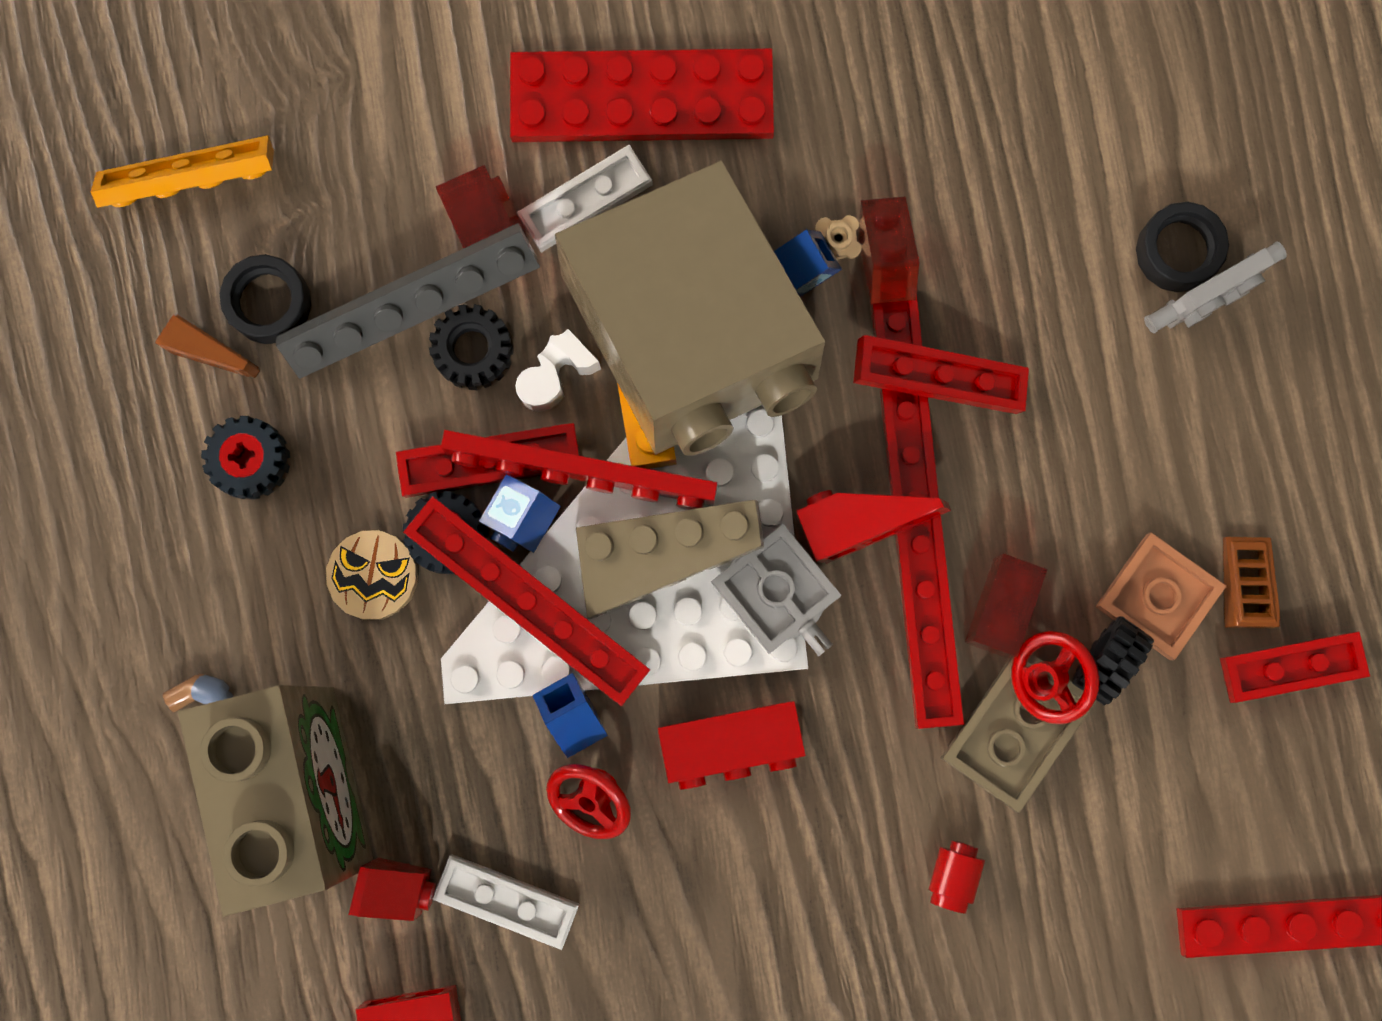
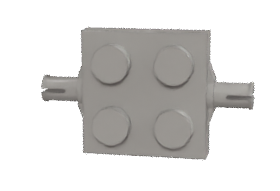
[1144,242,1287,334]
[711,524,842,656]

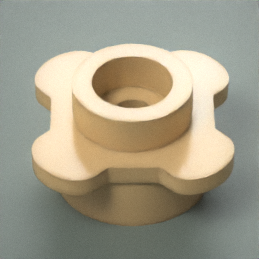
[815,215,862,259]

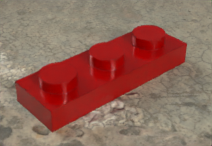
[1220,631,1370,703]

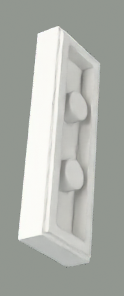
[517,145,653,253]
[433,854,579,950]

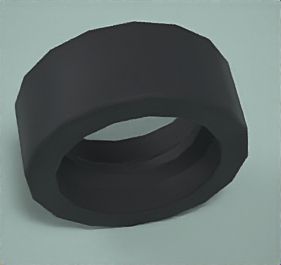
[1136,201,1229,292]
[219,254,311,344]

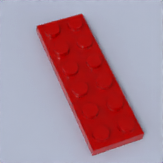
[510,48,774,142]

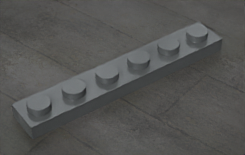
[276,223,540,379]

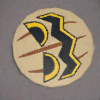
[326,530,418,620]

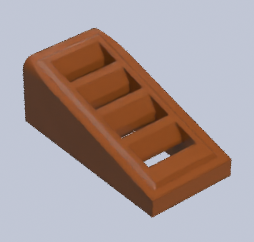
[155,314,260,378]
[1223,537,1280,628]

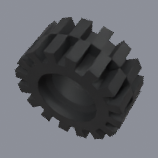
[429,304,514,390]
[1072,616,1154,705]

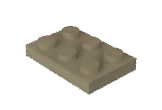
[941,646,1097,813]

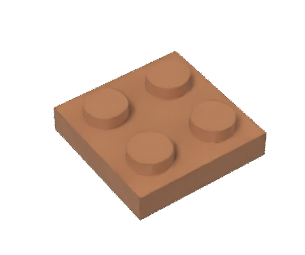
[1095,532,1226,660]

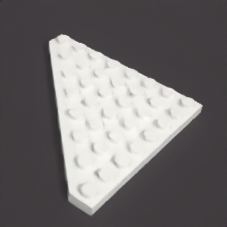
[441,405,808,704]

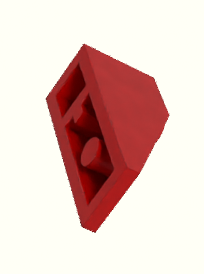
[796,490,951,564]

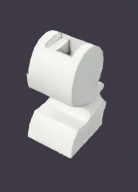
[515,329,601,412]

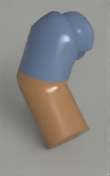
[163,674,234,712]

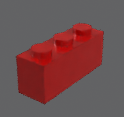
[658,701,806,790]

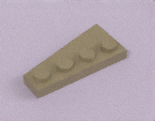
[576,500,764,619]

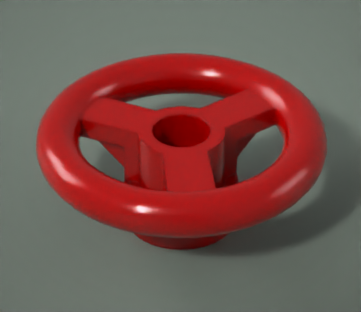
[1011,631,1099,724]
[546,764,631,839]

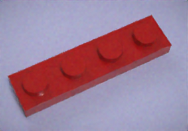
[853,335,1029,414]
[395,422,580,498]

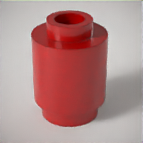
[928,840,985,914]

